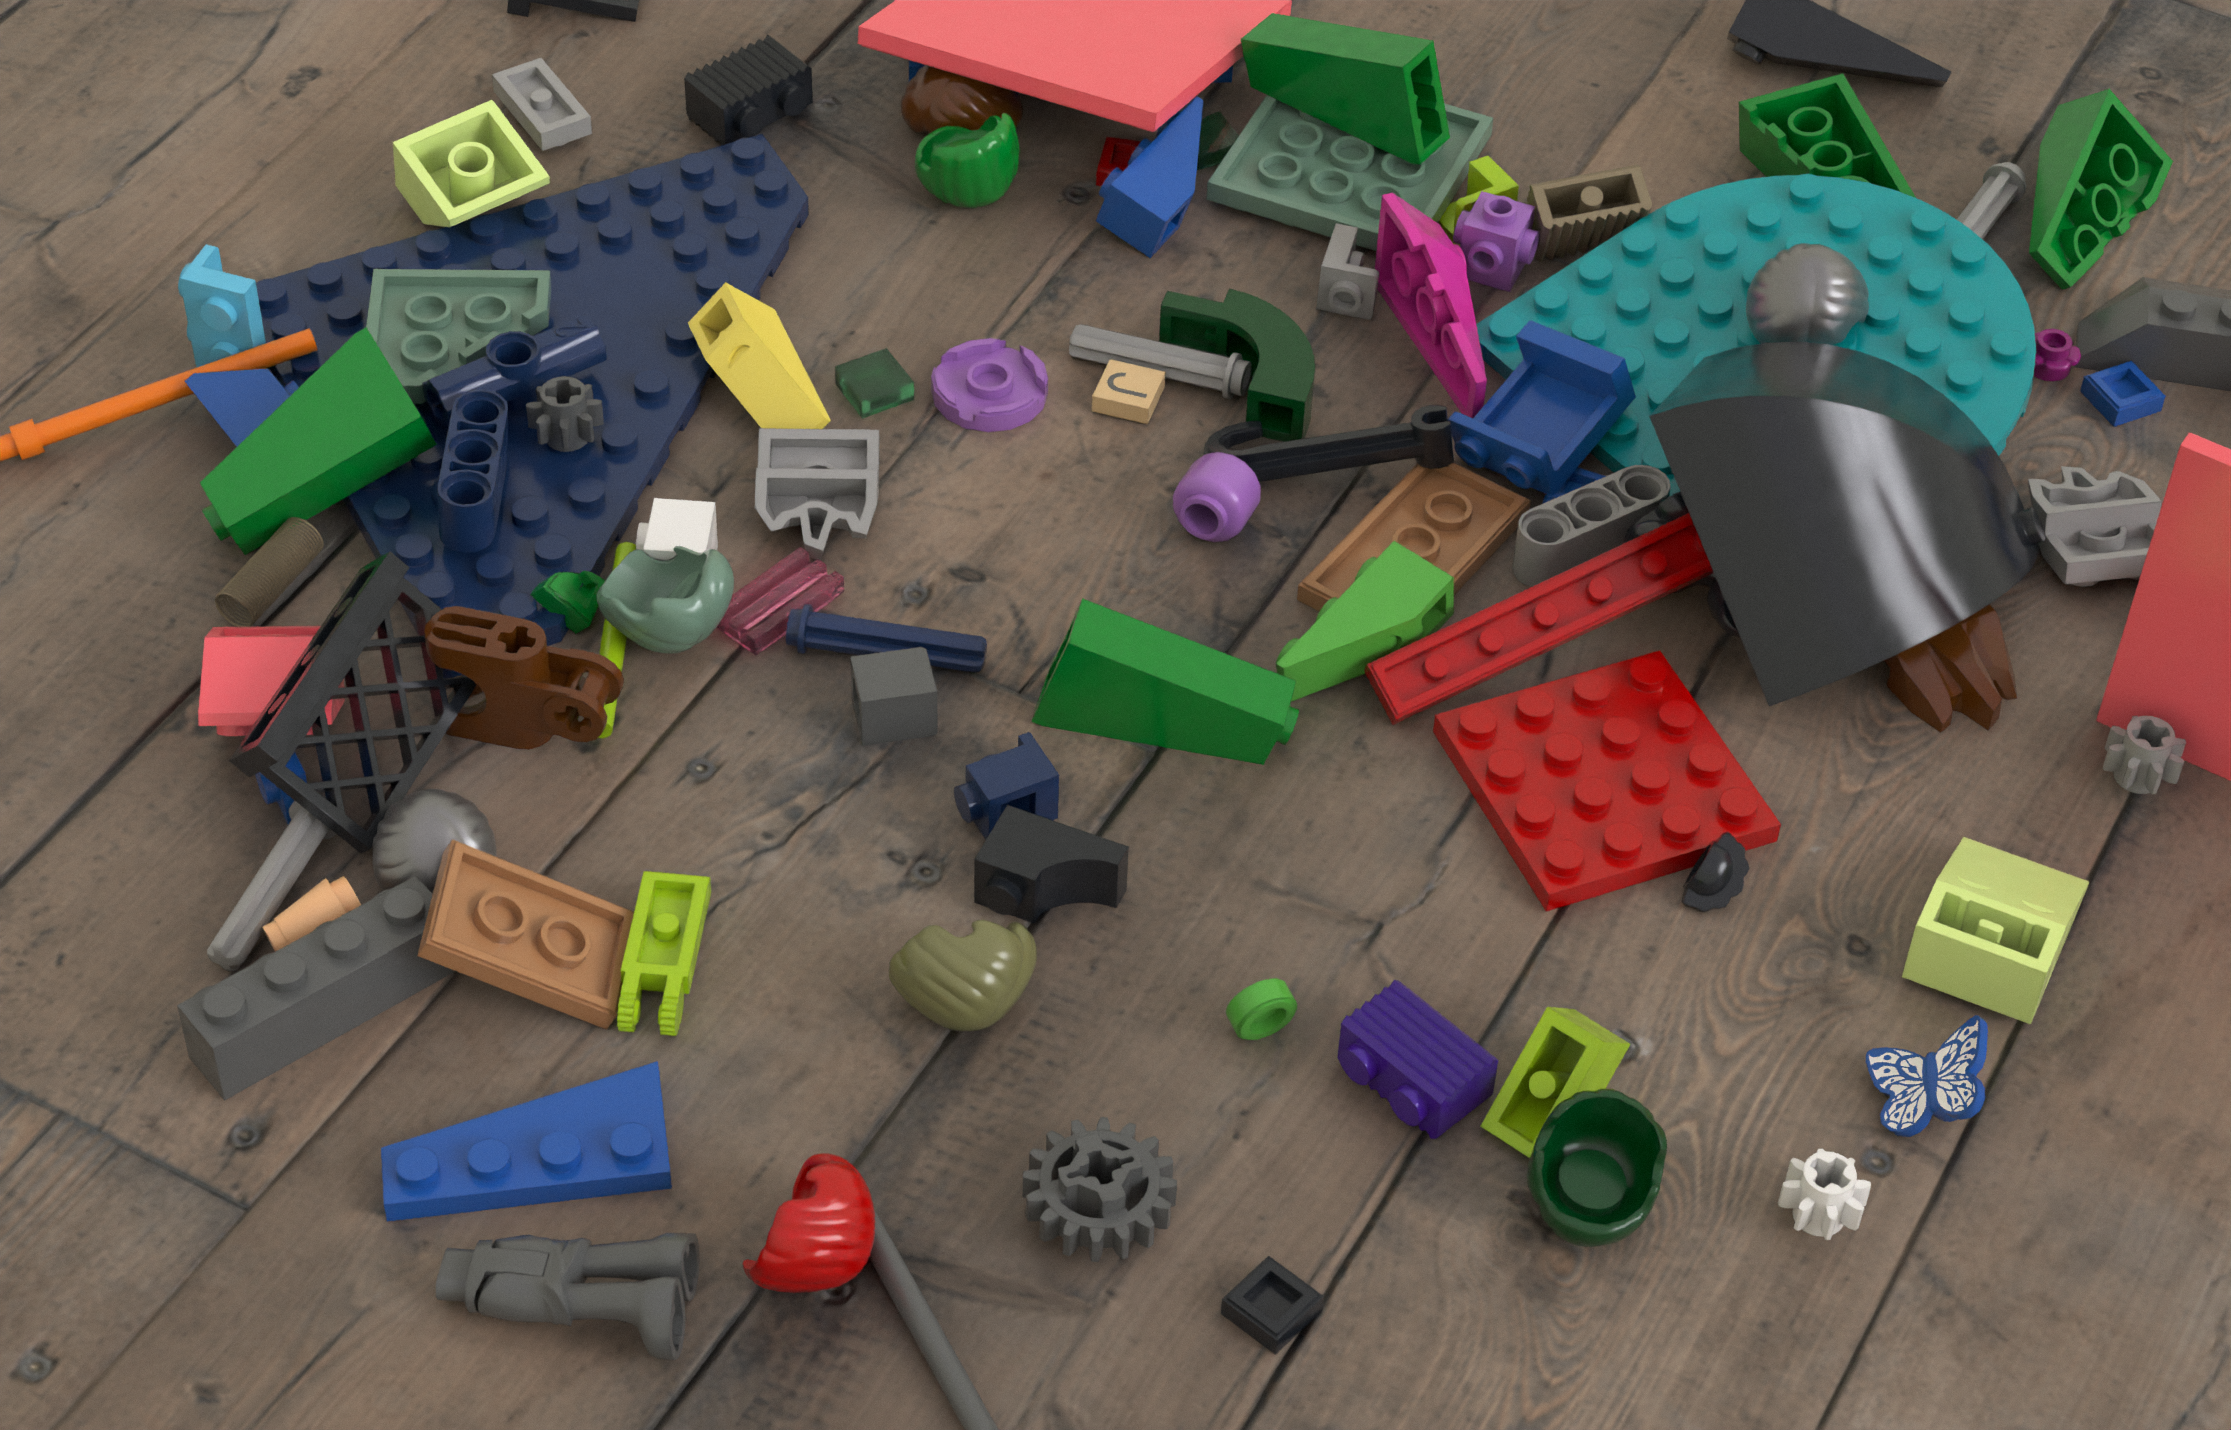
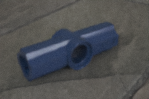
[422,314,607,429]

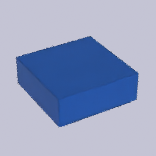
[2080,361,2166,427]

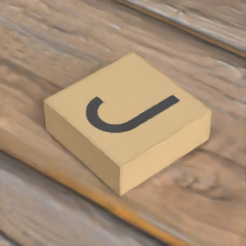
[1092,359,1166,424]

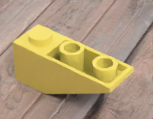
[688,282,831,429]

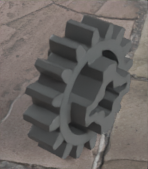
[1022,1117,1177,1262]

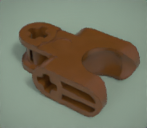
[424,606,624,750]

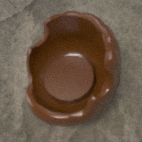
[901,65,1023,133]

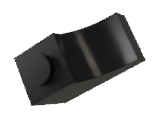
[974,805,1129,924]

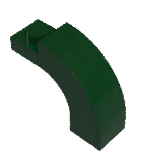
[1159,288,1315,442]

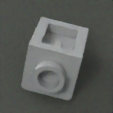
[1316,223,1379,320]

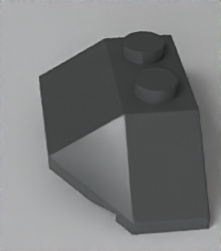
[2075,277,2231,391]

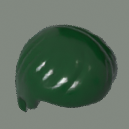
[1527,1089,1667,1247]

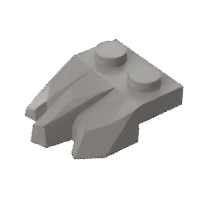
[754,428,880,560]
[2028,466,2162,587]

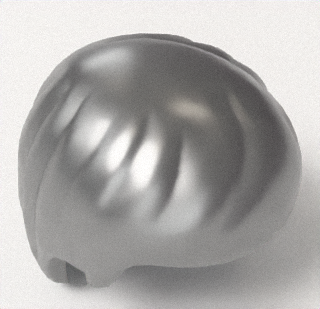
[1746,243,1869,345]
[373,789,497,894]

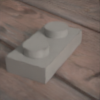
[492,58,592,151]

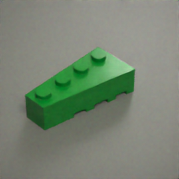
[1739,73,1916,198]

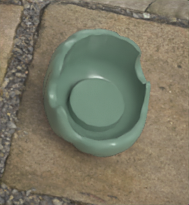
[596,546,734,654]

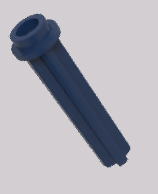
[786,604,987,673]

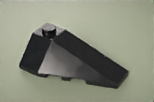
[1727,0,1951,87]

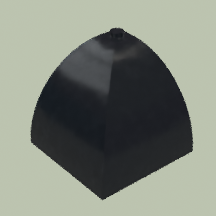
[1649,342,2045,706]

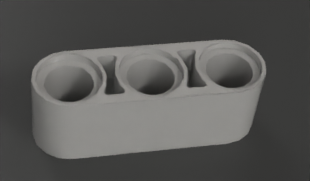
[1512,465,1670,587]

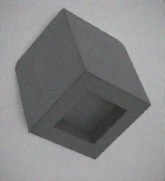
[850,647,938,746]

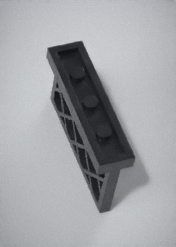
[229,551,477,854]

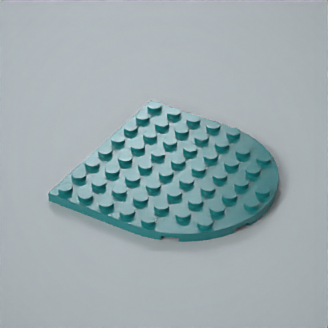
[1476,174,2036,497]

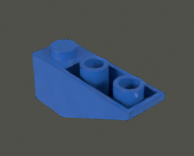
[1096,96,1203,258]

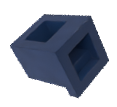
[954,732,1059,840]

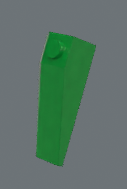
[2029,89,2173,290]

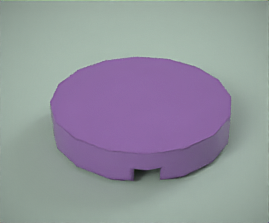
[931,338,1048,432]

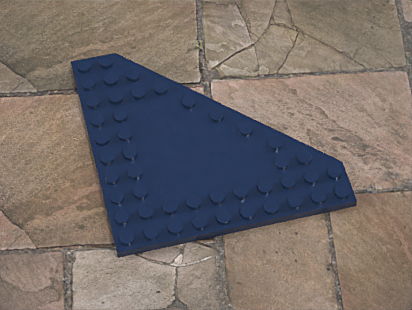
[256,134,809,678]

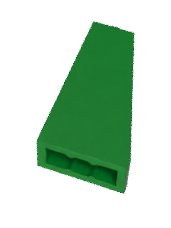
[1241,13,1450,165]
[200,327,437,555]
[1031,598,1299,765]

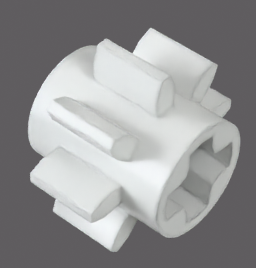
[1778,1149,1871,1240]

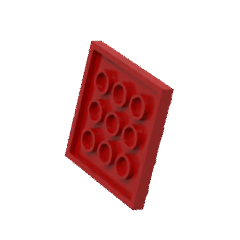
[1433,650,1781,912]

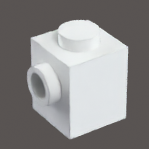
[636,498,718,561]

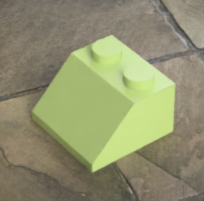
[393,100,550,227]

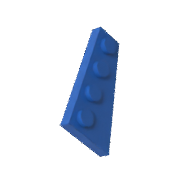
[381,1061,672,1222]

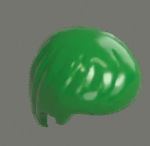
[915,113,1019,208]

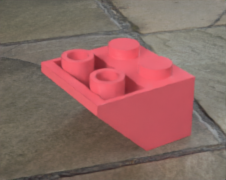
[198,626,345,736]

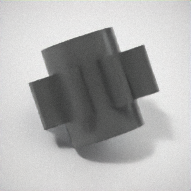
[526,376,604,452]

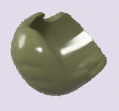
[889,920,1037,1031]

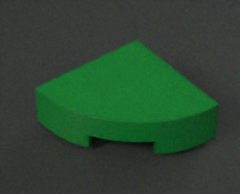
[530,571,605,634]

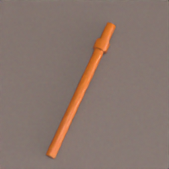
[0,328,318,462]

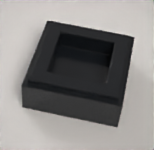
[1221,1256,1324,1355]

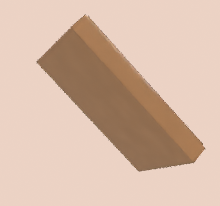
[417,839,634,1030]

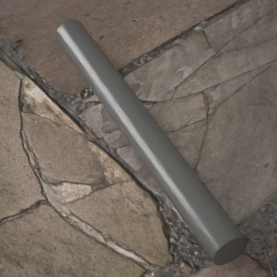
[869,1212,999,1430]

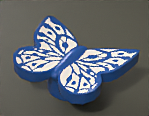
[1866,1015,1988,1137]

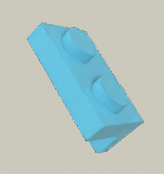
[178,244,270,371]

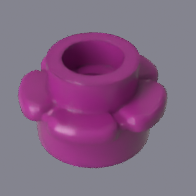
[2034,329,2081,381]

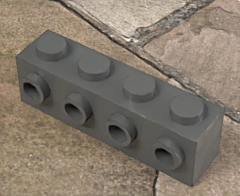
[177,876,455,1101]

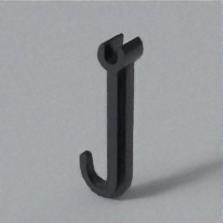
[1204,405,1454,482]

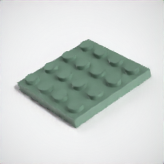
[1206,95,1494,251]

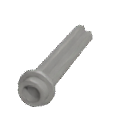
[1957,162,2026,239]
[1069,324,1252,399]
[207,795,336,971]

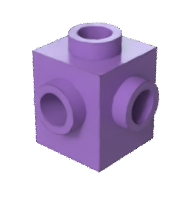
[1453,191,1540,292]

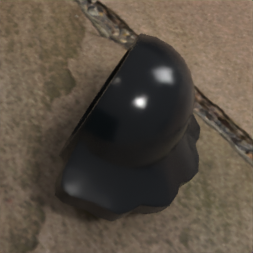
[1682,832,1750,912]

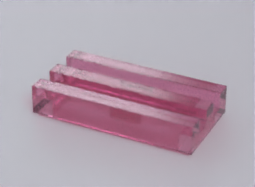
[717,547,844,655]

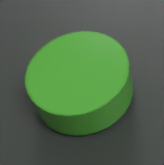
[1226,978,1297,1040]

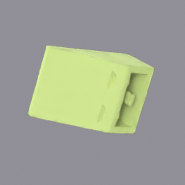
[1902,837,2089,1024]

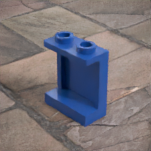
[1448,320,1636,496]

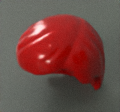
[742,1153,875,1293]

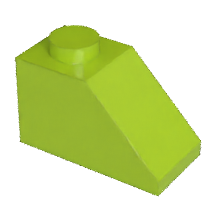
[1480,1007,1630,1158]

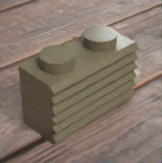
[1525,165,1653,262]

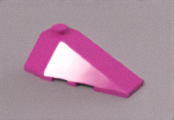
[1375,192,1487,418]

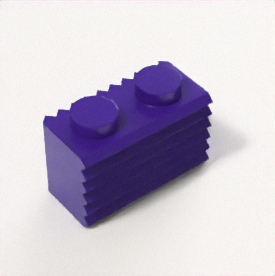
[1337,980,1498,1139]

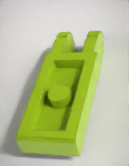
[617,871,711,1036]

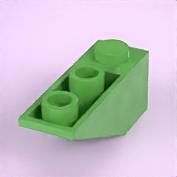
[1276,541,1454,702]

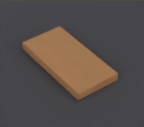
[1297,463,1531,612]

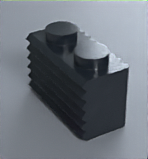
[684,34,813,145]

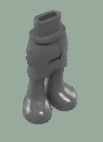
[436,1233,700,1360]

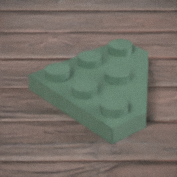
[366,269,551,404]

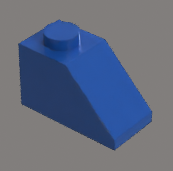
[185,368,300,446]

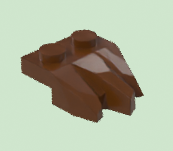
[1884,604,2017,733]

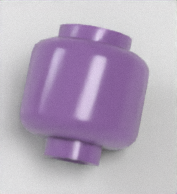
[1173,452,1261,542]

